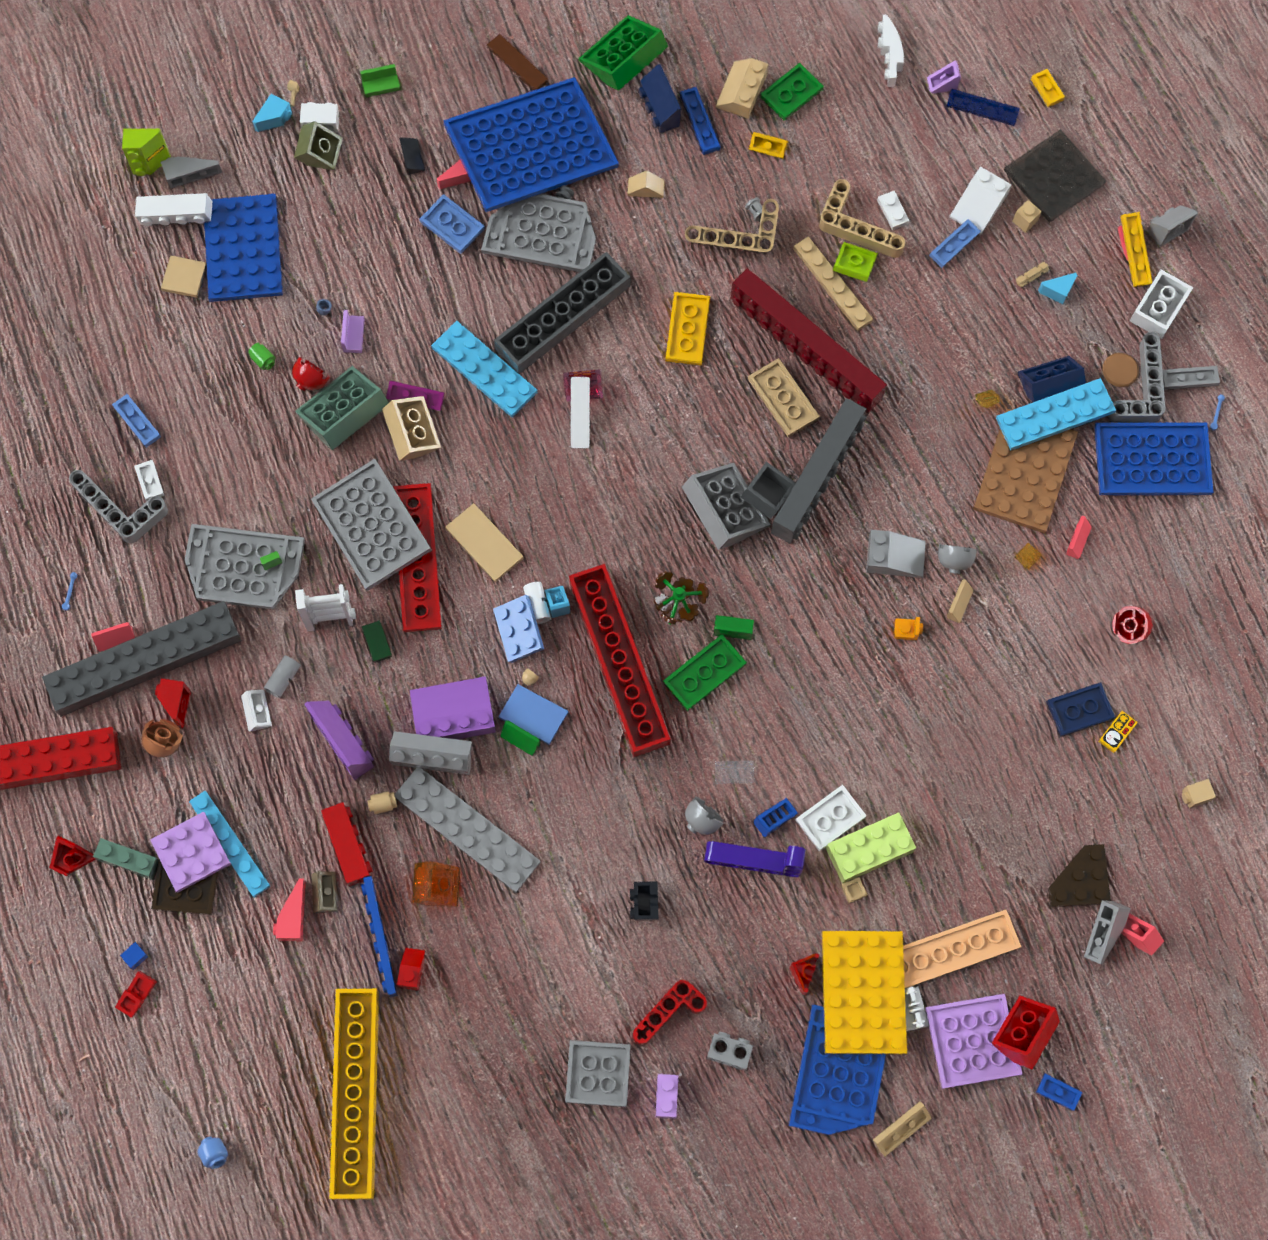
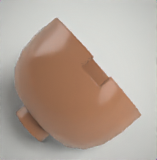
[141,719,183,758]

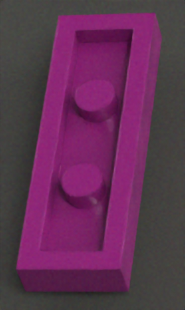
[386,381,445,411]

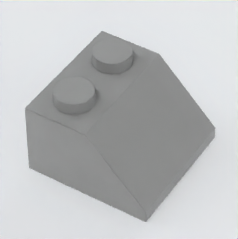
[1147,205,1198,247]

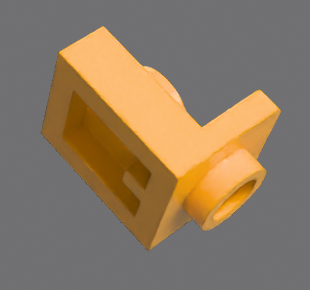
[894,617,923,640]

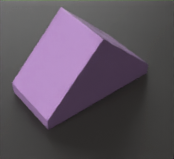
[927,61,961,94]

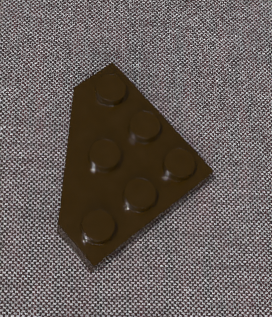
[1048,844,1111,907]

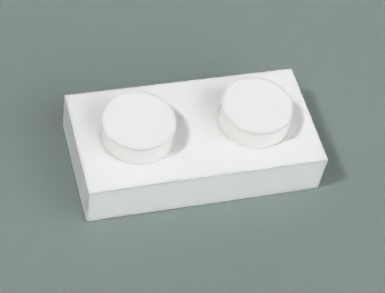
[877,191,909,230]
[134,460,165,502]

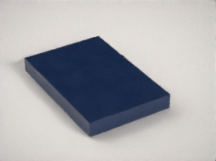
[1046,682,1116,737]

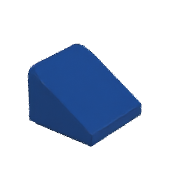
[120,942,149,970]

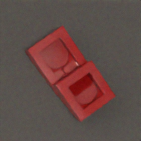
[115,971,157,1018]

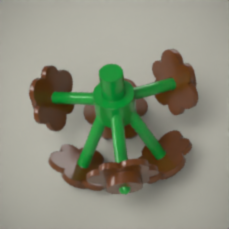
[654,571,709,625]

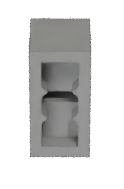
[707,1032,753,1071]

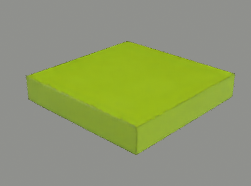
[832,242,878,282]

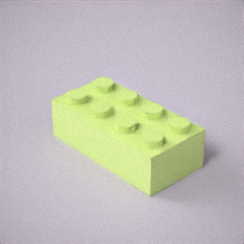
[825,813,916,884]

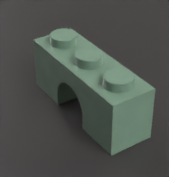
[93,838,158,880]

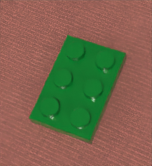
[760,63,824,121]

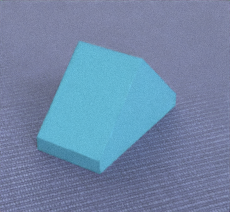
[1038,273,1077,304]
[545,585,570,618]

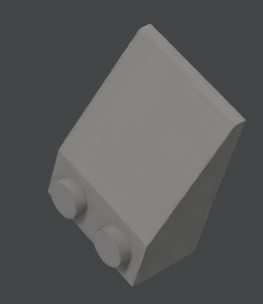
[866,530,925,578]

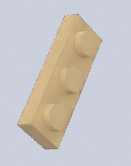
[873,1102,932,1157]

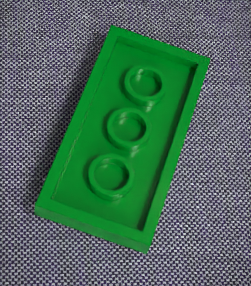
[663,634,747,712]

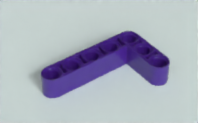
[704,841,806,877]

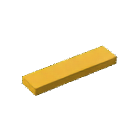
[1120,212,1153,287]

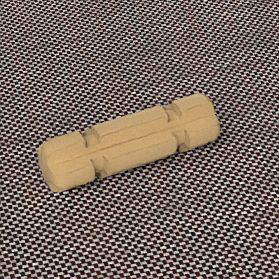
[1016,262,1049,287]

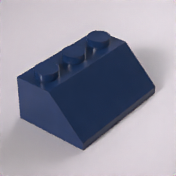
[638,64,681,134]
[1018,356,1086,402]

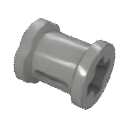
[745,197,768,222]

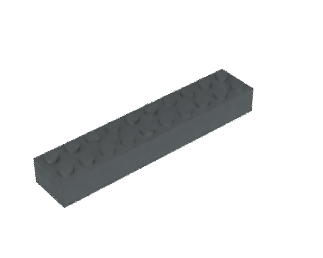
[42,601,242,717]

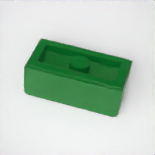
[501,720,540,756]

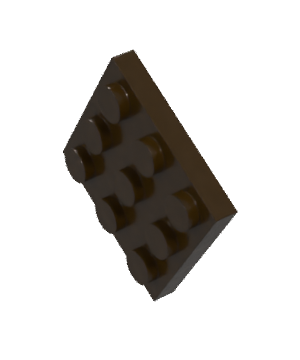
[151,859,218,915]

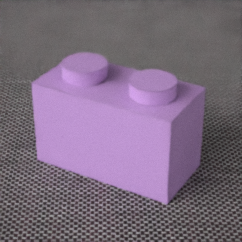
[655,1074,678,1119]

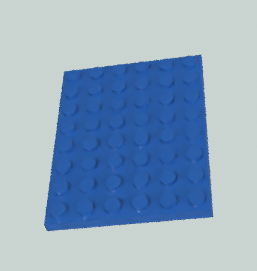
[443,77,619,212]

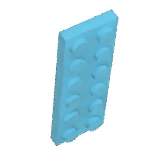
[431,321,538,418]
[996,378,1116,451]

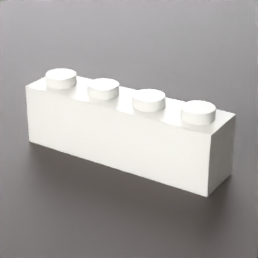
[135,193,213,226]

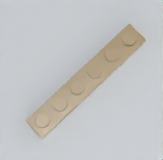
[793,236,873,331]

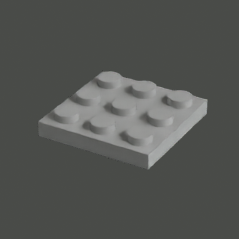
[565,1040,631,1107]

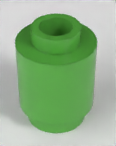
[248,343,276,370]

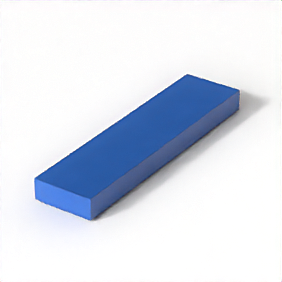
[680,87,721,155]

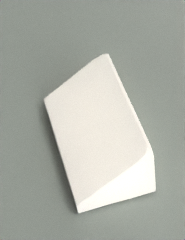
[241,690,272,731]

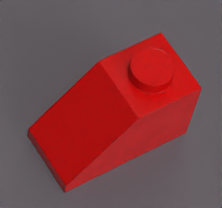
[397,948,426,991]

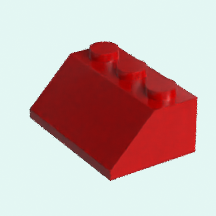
[992,995,1060,1070]

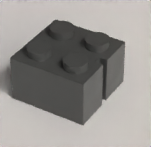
[741,461,796,519]

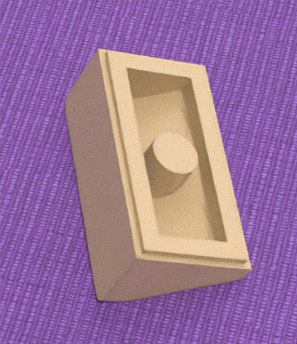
[946,579,973,623]

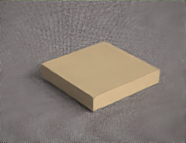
[161,256,207,298]

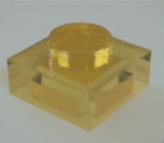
[975,389,1000,408]
[1014,543,1042,570]

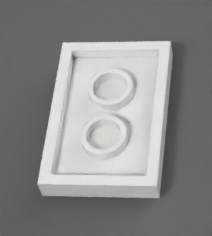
[795,785,866,851]

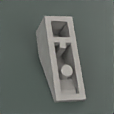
[161,156,222,189]
[1084,900,1131,964]

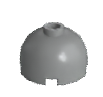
[938,544,977,574]
[685,796,724,835]

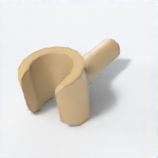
[287,80,300,107]

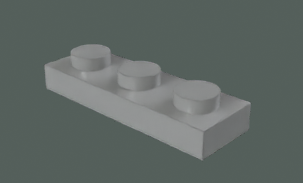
[1163,366,1220,390]

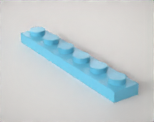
[189,790,271,898]

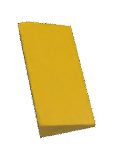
[749,132,788,159]

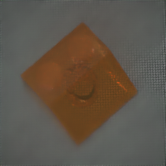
[412,861,460,907]

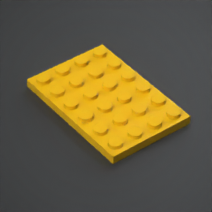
[822,931,907,1054]

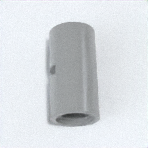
[264,655,301,698]

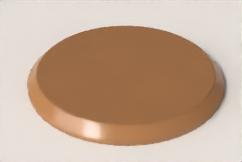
[1102,353,1139,387]

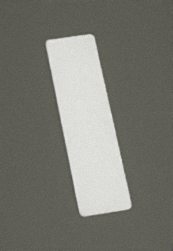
[571,377,590,448]

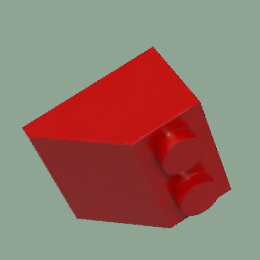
[155,678,191,729]

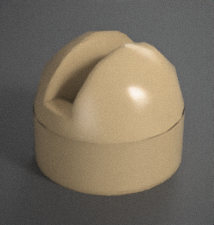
[522,669,539,685]

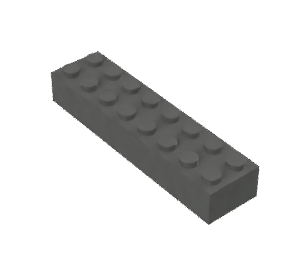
[494,252,630,374]
[771,398,867,544]

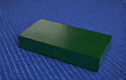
[361,620,392,663]

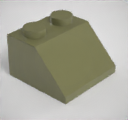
[294,121,343,170]

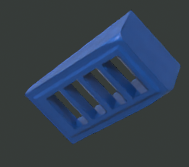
[753,798,798,837]

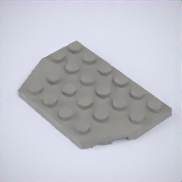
[481,194,596,272]
[185,524,305,609]

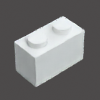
[300,102,339,132]

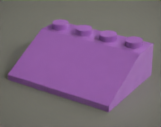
[410,676,496,740]
[304,701,374,780]

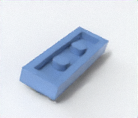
[929,219,981,268]
[112,394,161,448]

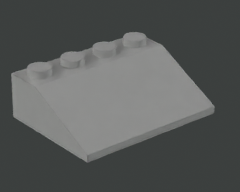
[682,463,771,550]

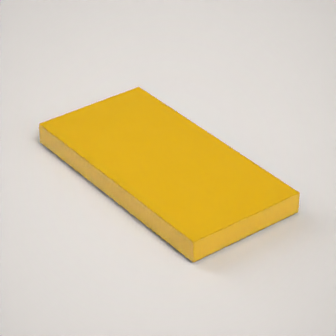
[665,292,711,366]

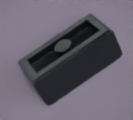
[399,137,425,175]

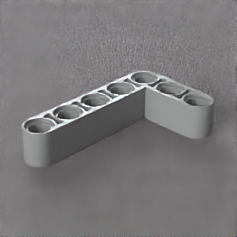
[1108,332,1165,423]
[69,470,168,543]

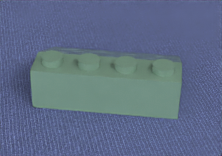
[295,366,389,450]

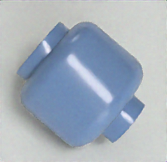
[197,1137,228,1169]

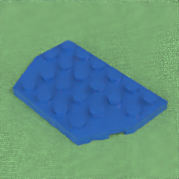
[788,1004,886,1135]

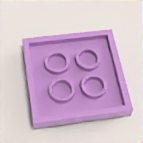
[150,812,231,893]

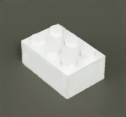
[1130,270,1193,339]

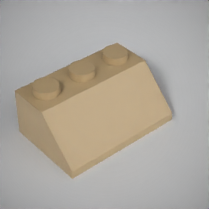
[716,58,768,119]
[382,396,441,461]

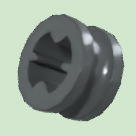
[556,186,574,200]

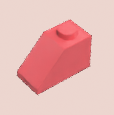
[1121,913,1164,956]

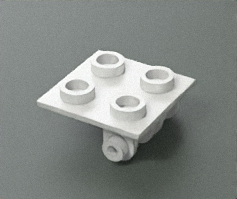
[905,987,929,1031]

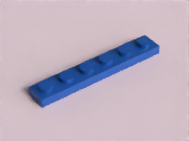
[361,876,398,997]

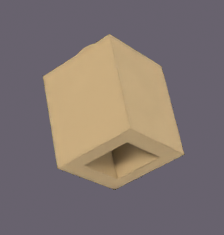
[1012,200,1042,233]
[1182,779,1216,808]

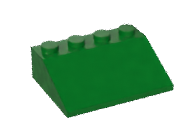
[578,15,668,91]

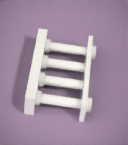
[295,584,356,631]

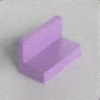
[341,310,365,353]

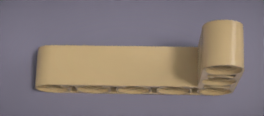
[819,179,905,258]
[685,199,779,253]

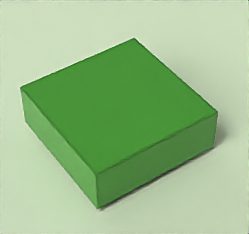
[260,551,282,570]

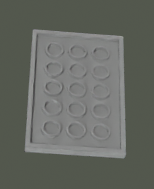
[311,459,432,591]

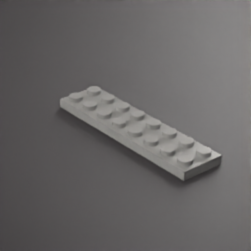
[395,768,541,893]

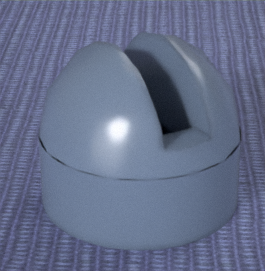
[316,299,332,315]

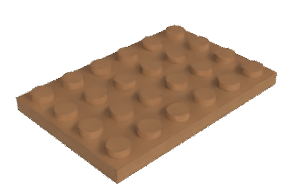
[973,408,1078,534]

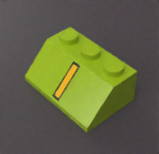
[122,129,171,176]

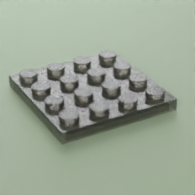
[1004,129,1106,223]

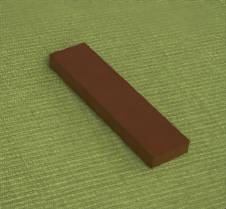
[487,34,548,91]

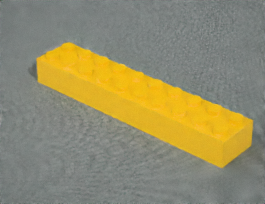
[330,989,379,1200]

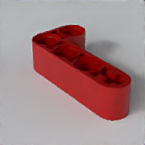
[633,980,707,1045]

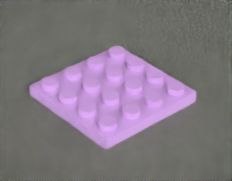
[925,994,1022,1089]

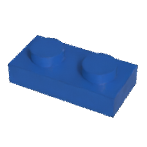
[1036,1073,1082,1111]

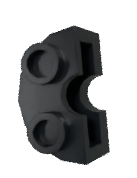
[630,881,659,921]

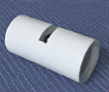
[523,582,551,624]

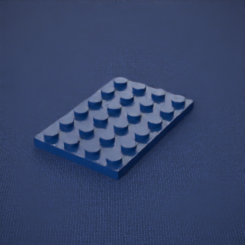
[204,194,283,302]
[1094,422,1213,495]

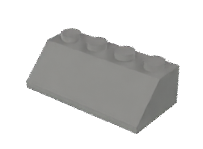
[389,731,472,775]

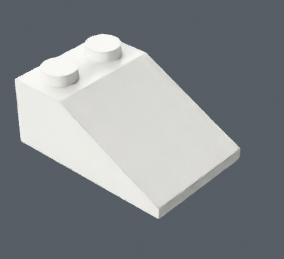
[950,167,1012,236]

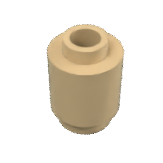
[367,791,397,815]

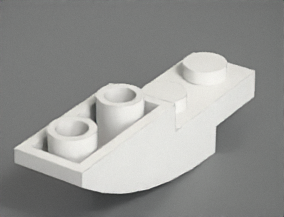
[878,15,904,87]

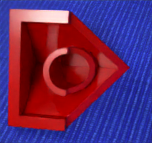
[49,836,96,876]
[789,953,819,995]

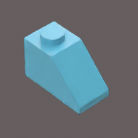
[252,94,292,132]

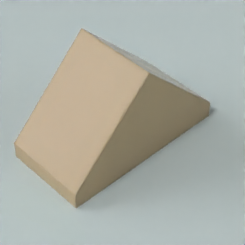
[628,171,664,198]

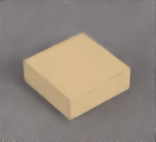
[841,877,868,904]

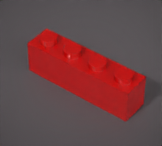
[321,802,373,887]

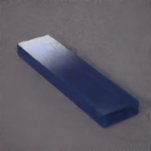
[946,89,1020,126]

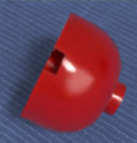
[292,357,330,392]
[1112,606,1153,644]

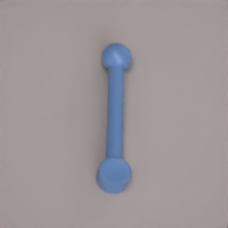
[1210,394,1225,431]
[62,572,77,611]

